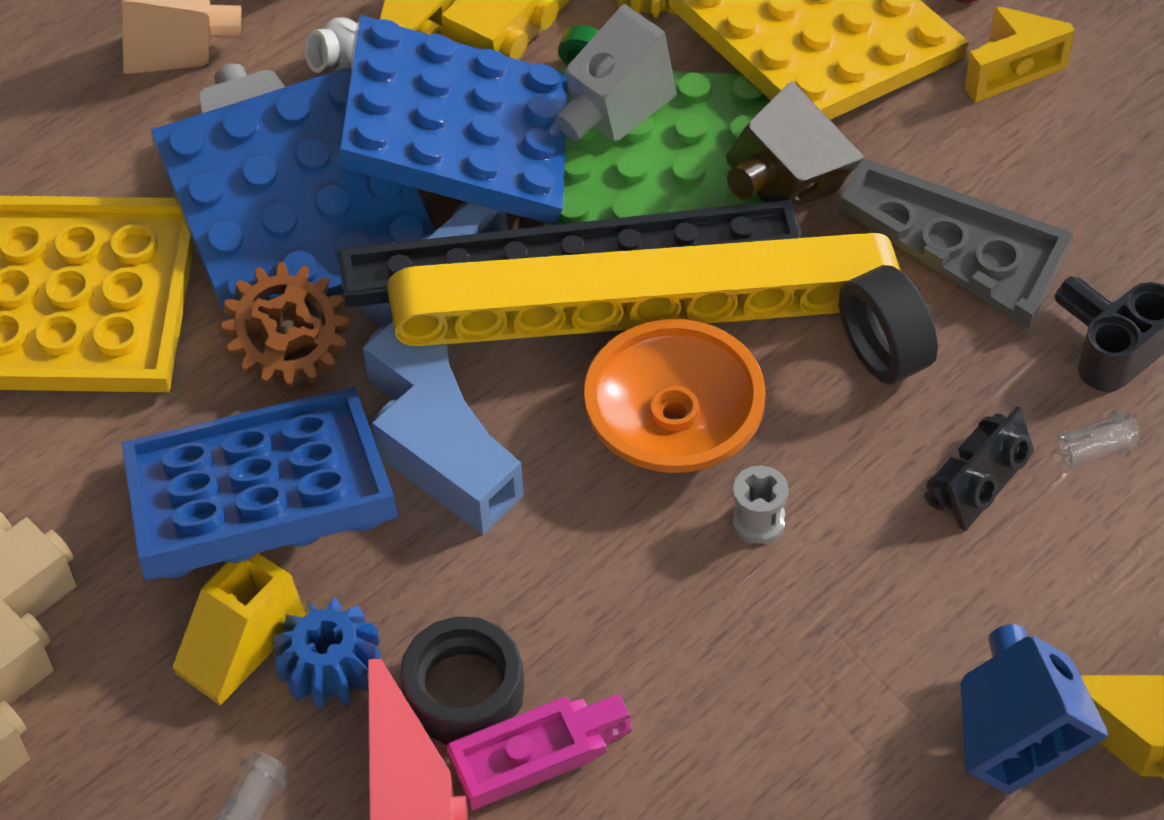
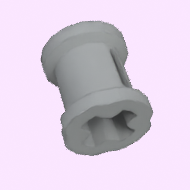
[732,465,789,545]

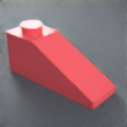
[368,659,468,820]

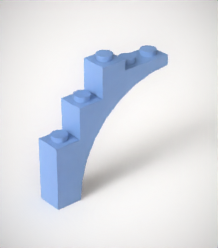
[358,201,524,535]

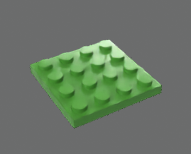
[544,67,771,226]

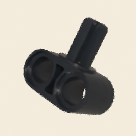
[1054,276,1164,392]

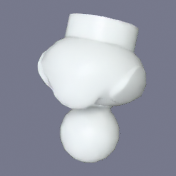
[305,17,357,74]

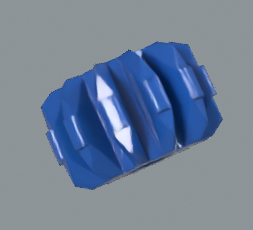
[273,597,382,710]

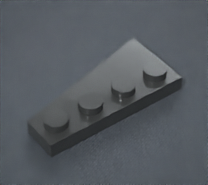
[839,158,1074,329]

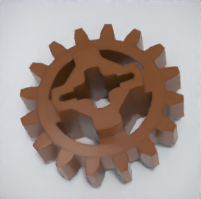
[221,262,349,391]

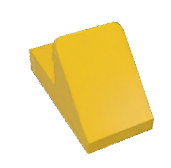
[964,7,1075,103]

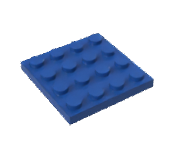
[335,15,568,225]
[151,67,435,321]
[121,386,399,581]

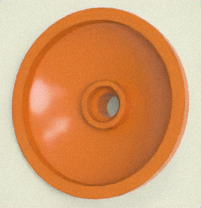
[584,319,766,473]

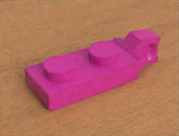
[446,694,632,811]

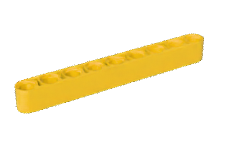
[387,233,900,346]

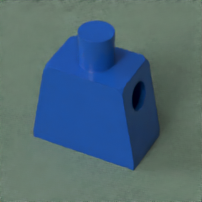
[960,624,1109,795]

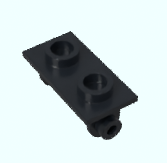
[924,406,1034,531]

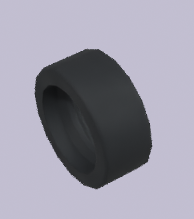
[838,265,938,384]
[400,616,524,744]

